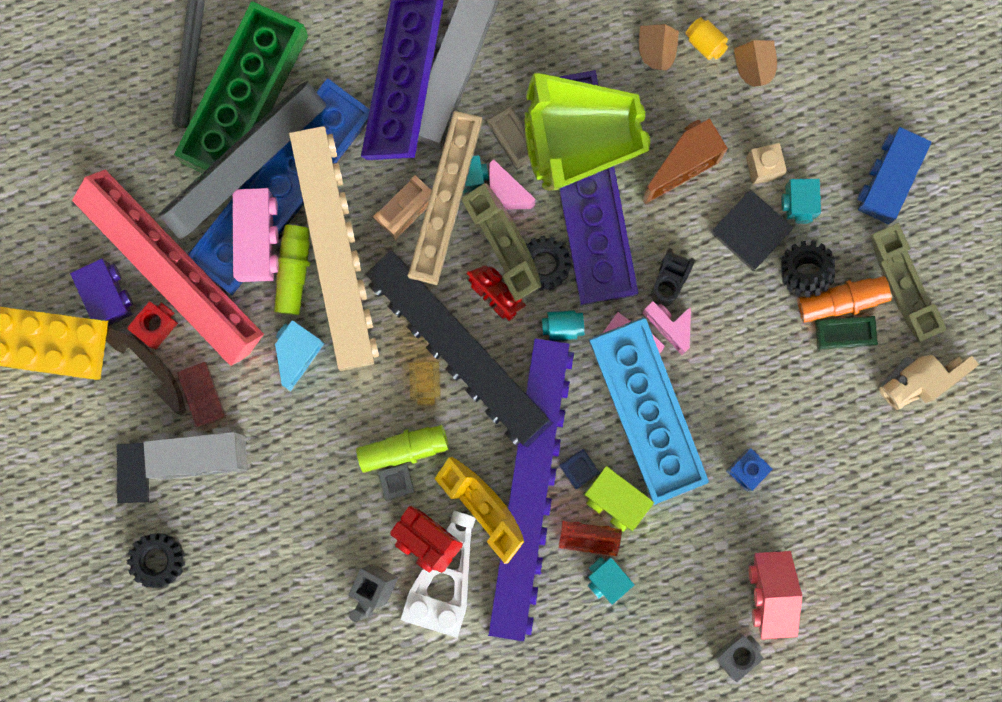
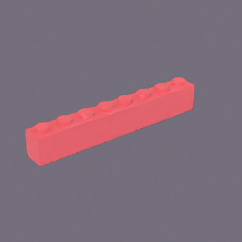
[72,169,264,366]

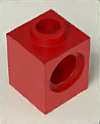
[127,301,178,350]

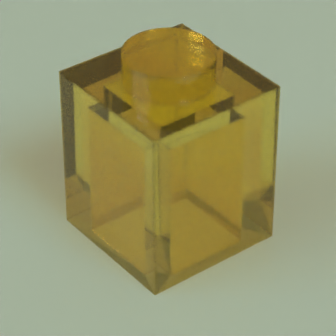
[409,362,441,406]

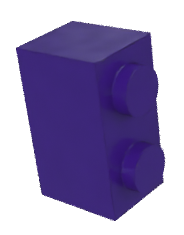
[70,259,133,326]

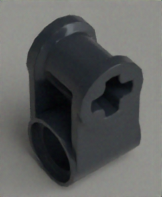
[651,248,696,307]

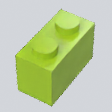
[584,466,655,532]

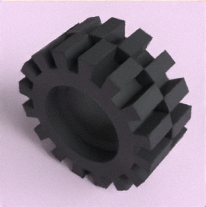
[526,236,571,291]
[781,241,835,297]
[127,533,185,588]

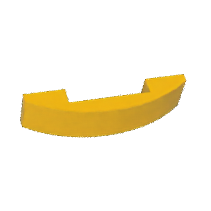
[434,457,524,564]

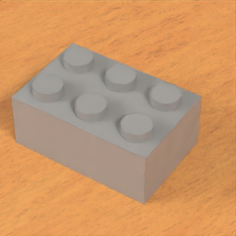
[143,427,248,480]

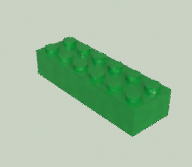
[174,1,308,173]

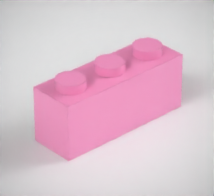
[232,188,279,282]

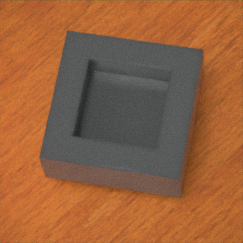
[378,464,415,501]

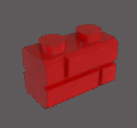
[390,506,463,573]

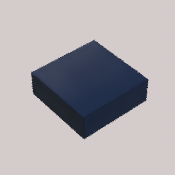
[559,449,600,490]

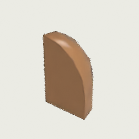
[639,24,679,70]
[734,40,777,87]

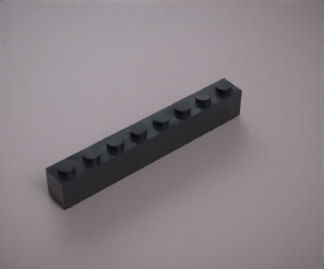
[366,250,553,448]

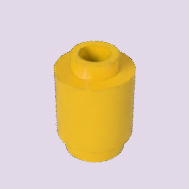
[685,17,728,60]

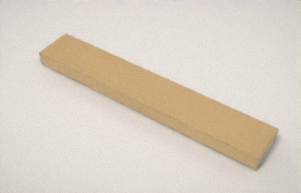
[408,111,482,285]

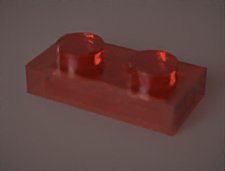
[177,362,226,428]
[558,521,622,556]

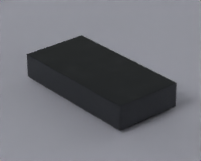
[117,443,149,503]

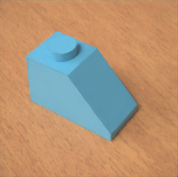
[275,320,325,391]

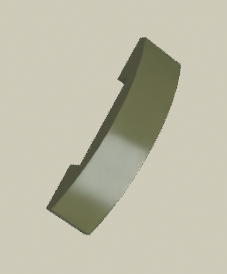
[461,183,541,301]
[871,223,947,342]

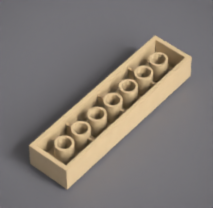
[289,126,379,371]

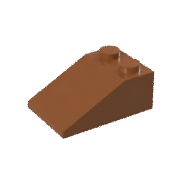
[642,118,728,204]

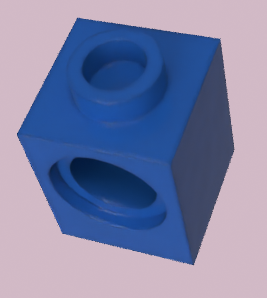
[726,448,773,492]

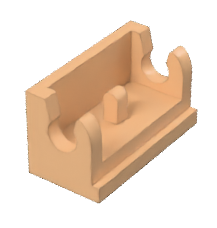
[373,175,432,240]

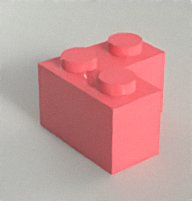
[749,551,802,639]

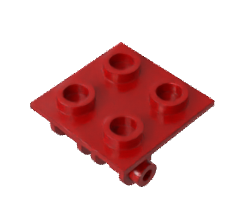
[466,265,527,322]

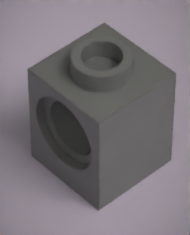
[713,633,764,682]

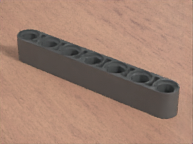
[159,81,326,239]

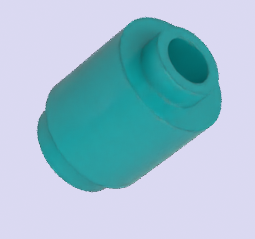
[542,310,585,341]

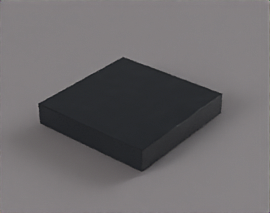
[711,189,793,272]

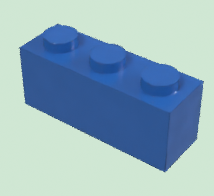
[857,127,932,225]

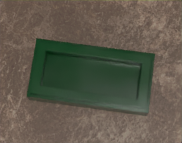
[815,316,878,350]

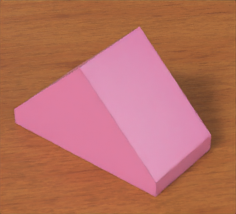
[489,159,536,210]

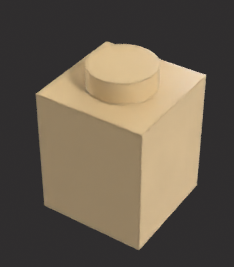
[746,143,787,185]

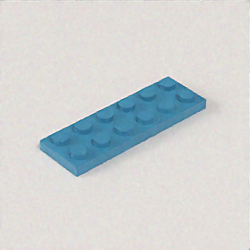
[588,317,709,505]

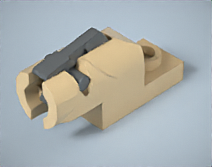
[879,355,979,410]

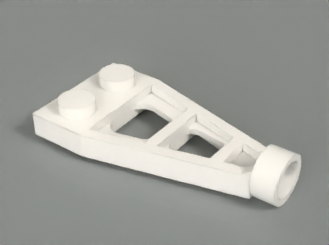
[400,511,476,638]

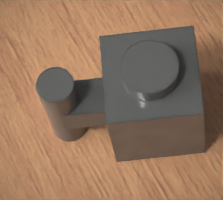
[348,564,398,622]

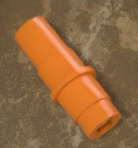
[797,276,891,323]

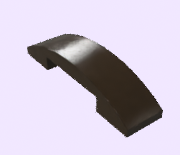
[106,327,186,415]

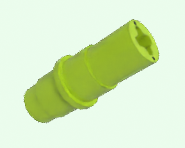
[273,225,311,315]
[356,424,449,473]

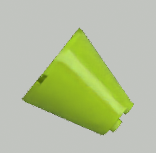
[525,73,651,191]

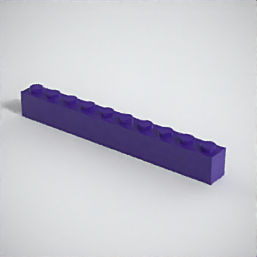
[488,338,574,641]

